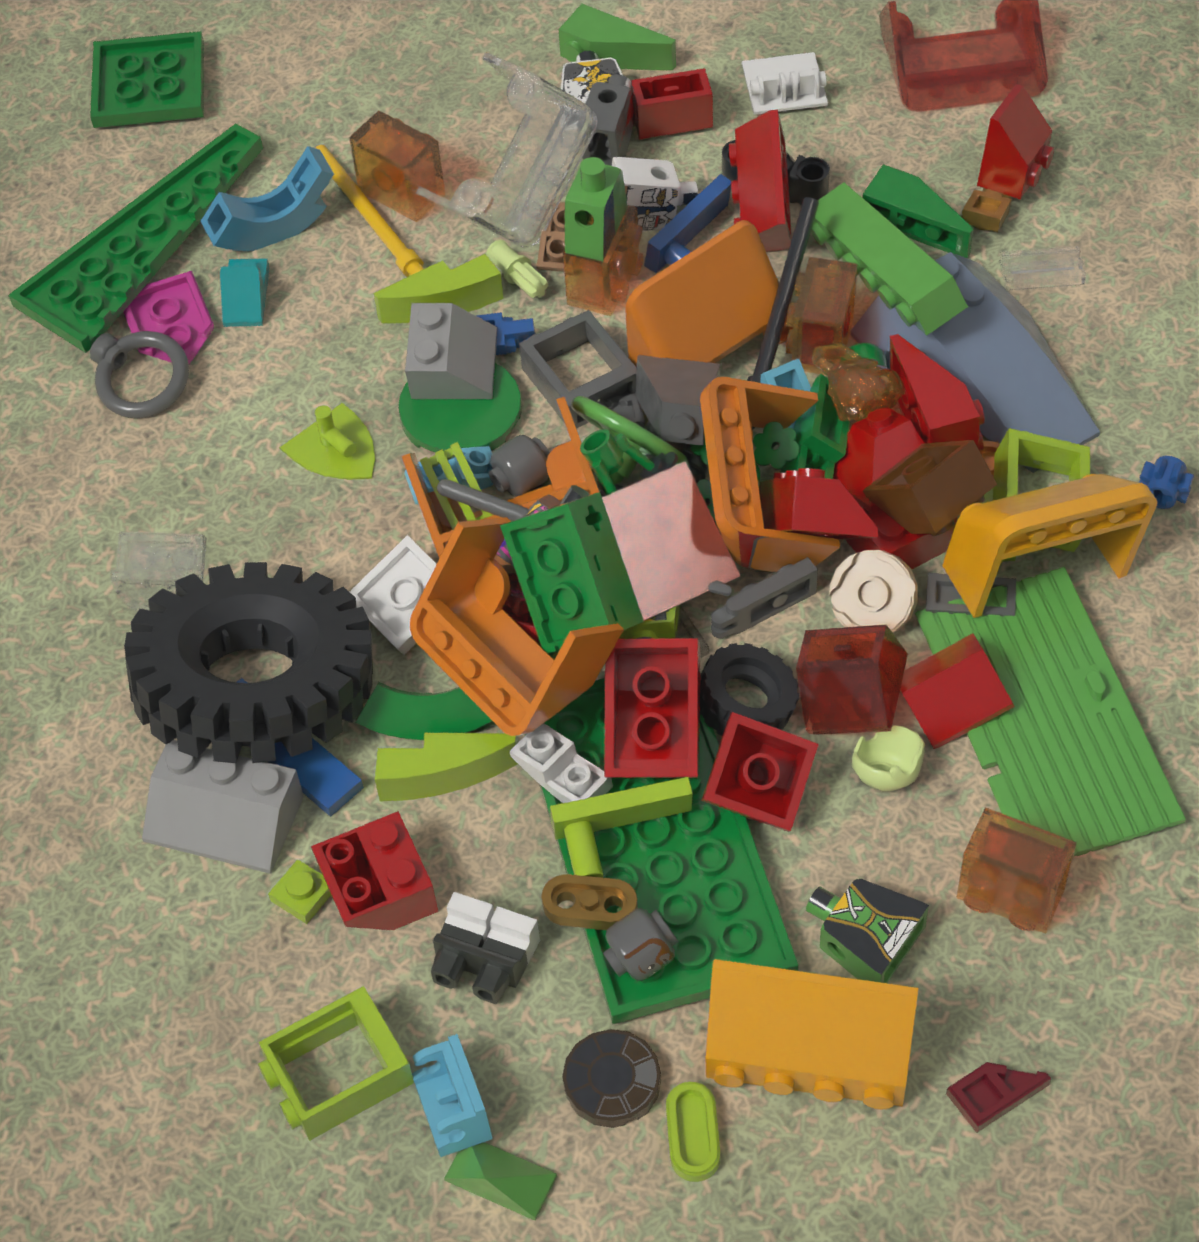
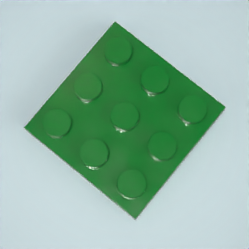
[90,31,204,128]

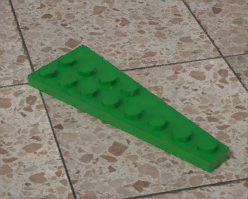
[8,123,264,353]

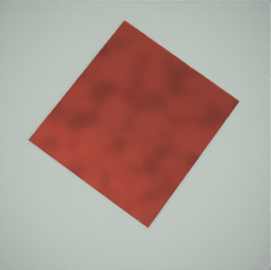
[602,462,740,621]

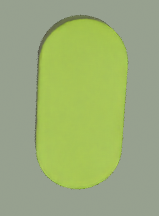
[666,1082,720,1182]

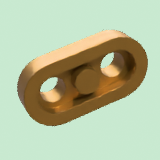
[541,874,638,930]

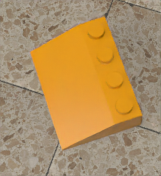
[705,959,919,1110]

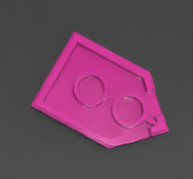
[123,271,214,365]

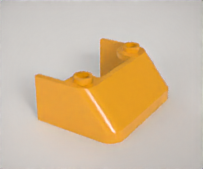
[942,474,1157,618]

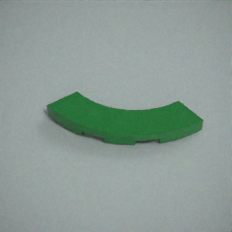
[355,681,492,740]

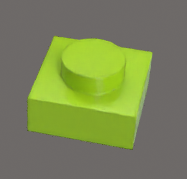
[268,859,331,924]

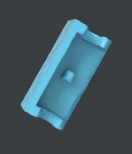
[412,1034,493,1157]

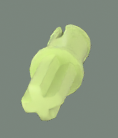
[486,239,548,298]

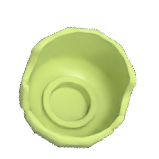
[852,724,925,792]

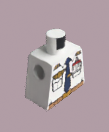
[612,157,698,238]

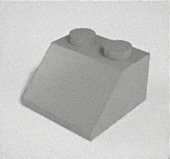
[405,303,497,399]

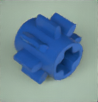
[1139,456,1194,509]

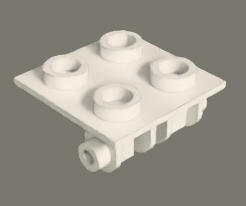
[742,52,828,115]

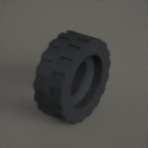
[700,643,800,736]

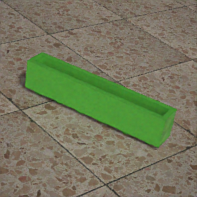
[811,182,968,336]

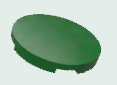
[398,363,522,452]

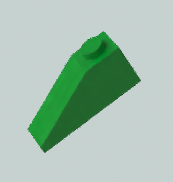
[862,164,973,258]

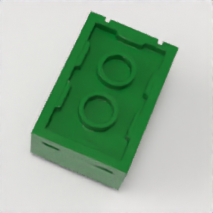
[500,492,644,653]

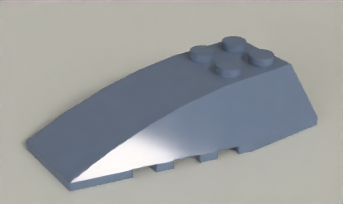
[850,252,1100,473]

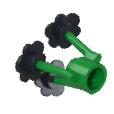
[580,429,678,498]

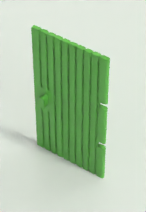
[915,567,1186,871]

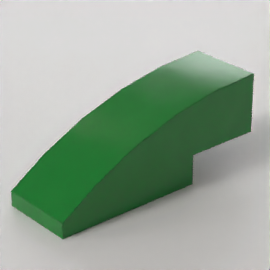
[780,374,854,479]

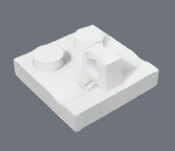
[350,535,437,655]

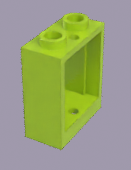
[993,428,1090,552]
[257,986,414,1141]

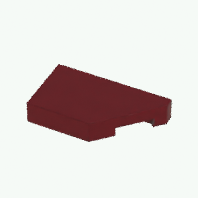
[946,1062,1052,1133]

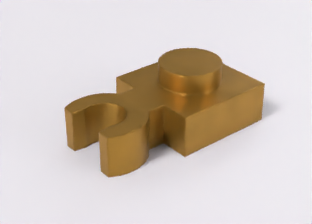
[961,188,1012,232]

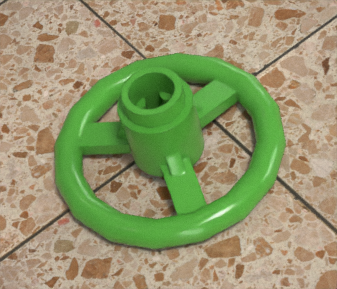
[571,396,690,484]

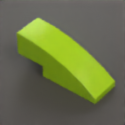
[374,254,504,323]
[375,733,518,802]

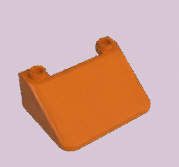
[625,220,794,368]

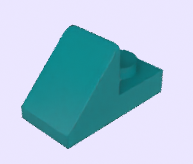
[220,258,270,327]

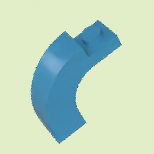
[201,146,334,251]

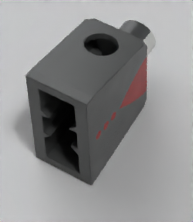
[577,74,635,166]

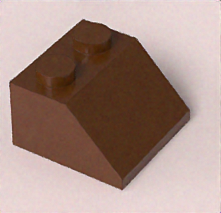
[863,440,997,536]

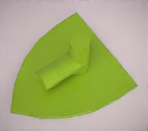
[279,403,375,480]

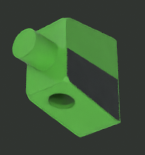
[565,157,628,261]

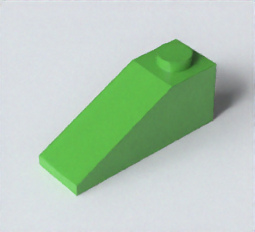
[558,3,676,71]

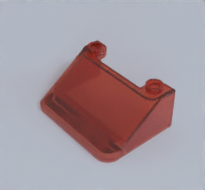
[879,0,1048,112]

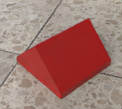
[894,633,1015,749]

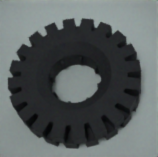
[124,562,373,763]

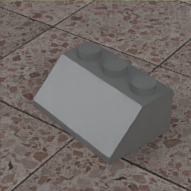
[142,740,304,874]

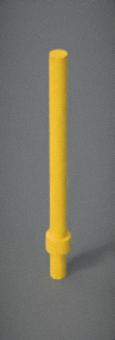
[316,145,424,277]

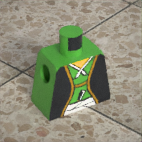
[806,878,929,983]

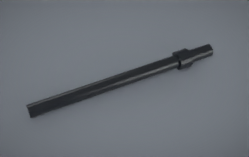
[747,197,819,430]

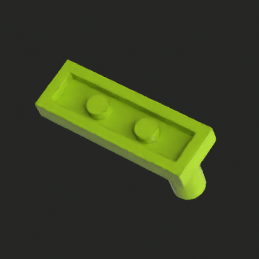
[550,777,693,878]

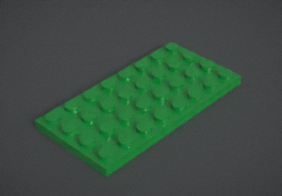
[524,678,799,1024]

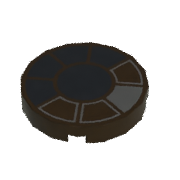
[562,1029,661,1128]

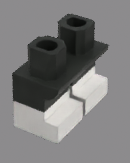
[431,892,540,1004]

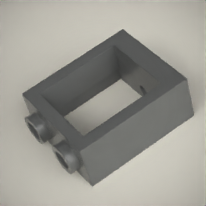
[519,310,637,428]

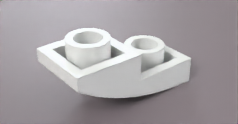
[510,724,613,803]

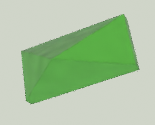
[444,1142,557,1220]

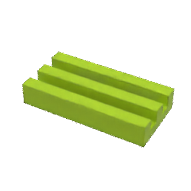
[420,442,493,530]

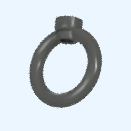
[90,331,189,418]

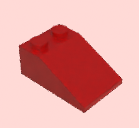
[890,334,985,451]
[604,638,700,778]

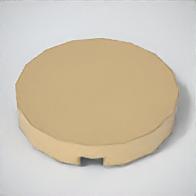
[829,550,918,637]

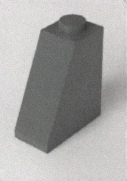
[636,355,721,445]

